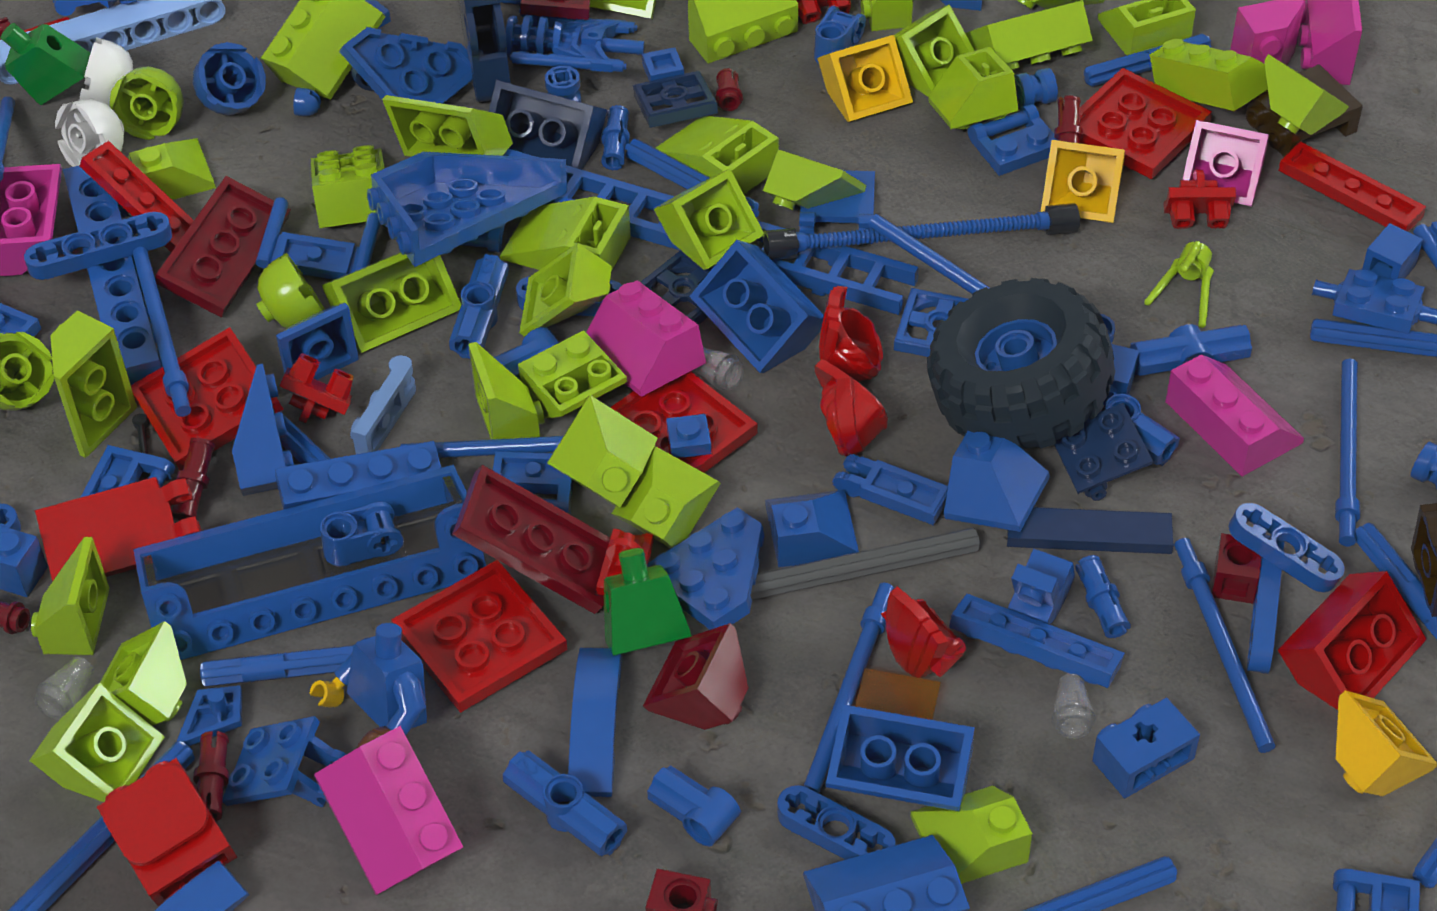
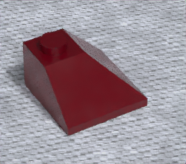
[643,623,748,730]

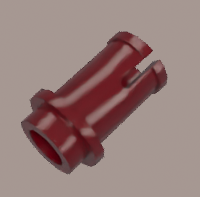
[715,68,743,111]
[0,601,30,634]

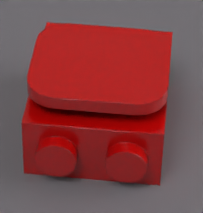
[97,758,237,907]

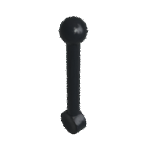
[132,413,151,477]

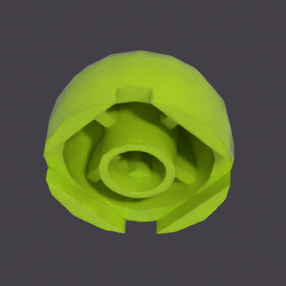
[109,66,184,140]
[256,253,325,328]
[0,332,54,411]

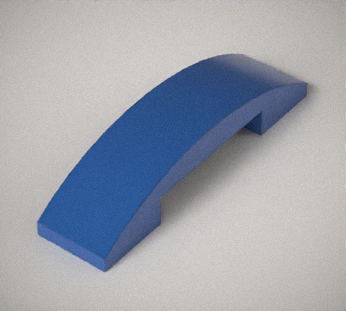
[568,648,622,797]

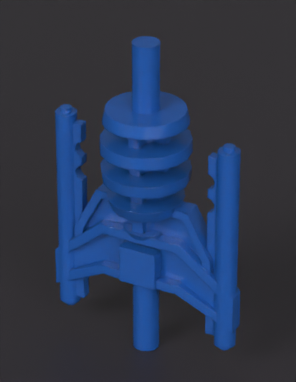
[505,15,645,72]

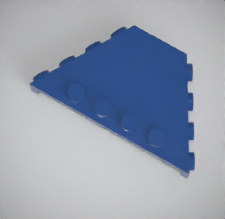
[367,152,567,267]

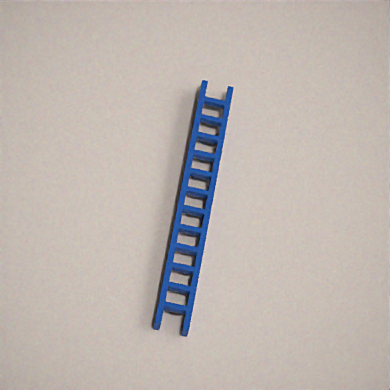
[503,149,919,315]

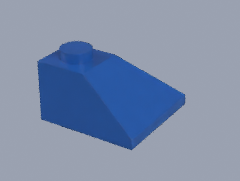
[276,303,359,392]
[944,431,1050,532]
[765,490,859,568]

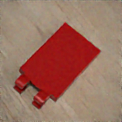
[35,477,201,582]

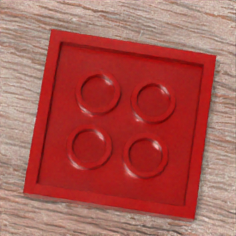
[1079,68,1212,180]
[131,327,283,470]
[610,371,758,473]
[391,560,568,713]

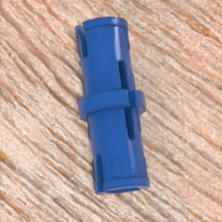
[601,105,630,170]
[1075,555,1131,638]

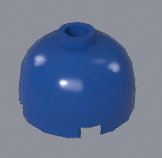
[193,42,266,116]

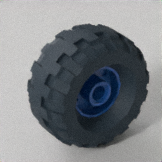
[927,278,1115,451]

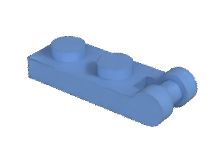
[350,355,416,454]

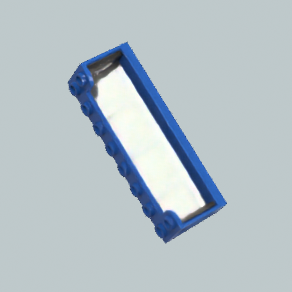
[133,465,486,660]

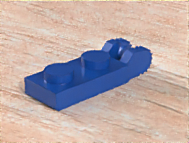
[832,454,948,525]

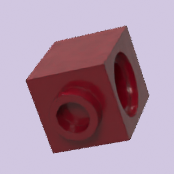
[1212,533,1261,604]
[645,869,718,911]

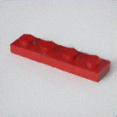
[80,140,194,252]
[1278,141,1426,232]

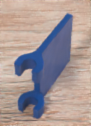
[799,170,875,244]

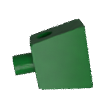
[1,23,91,106]
[604,548,691,656]

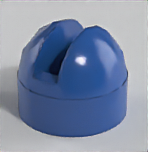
[293,87,321,116]

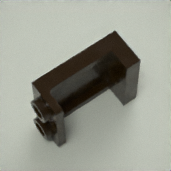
[1245,64,1363,157]

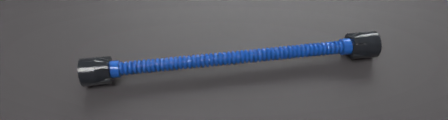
[763,203,1080,260]

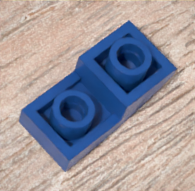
[155,861,250,911]

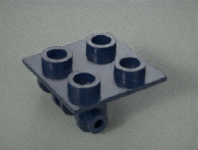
[1054,403,1154,501]

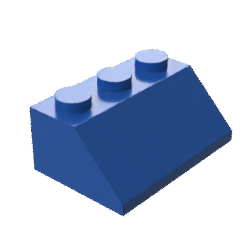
[689,240,824,373]
[826,704,975,811]
[803,835,970,911]

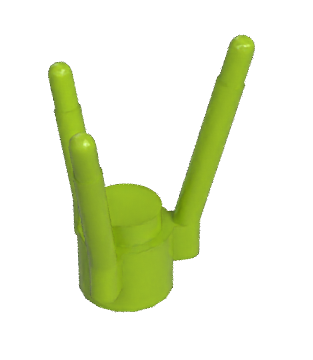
[1144,241,1214,328]

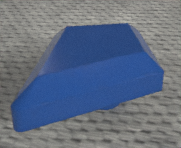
[177,685,242,746]

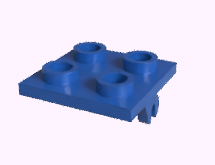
[222,716,347,807]

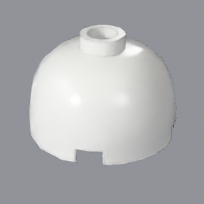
[79,37,133,107]
[55,99,124,167]

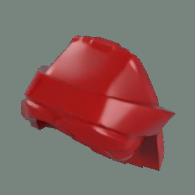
[819,286,883,382]
[814,359,888,457]
[881,586,966,680]

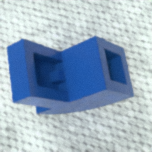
[1008,549,1075,624]

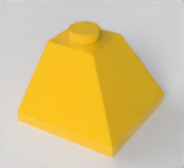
[817,35,913,122]
[1041,140,1125,223]
[1335,690,1437,796]

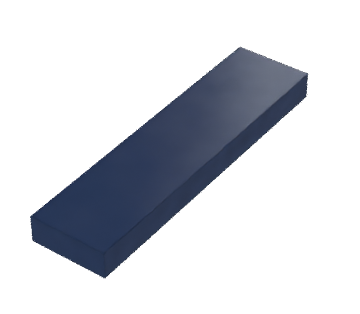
[1007,507,1174,554]

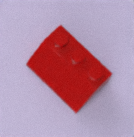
[1278,571,1427,710]

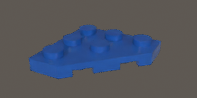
[339,27,473,104]
[647,507,765,630]

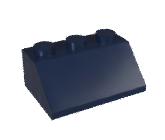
[489,80,607,170]

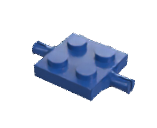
[1312,269,1437,334]

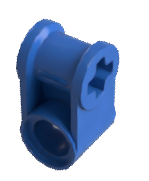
[814,5,866,64]
[320,502,404,566]

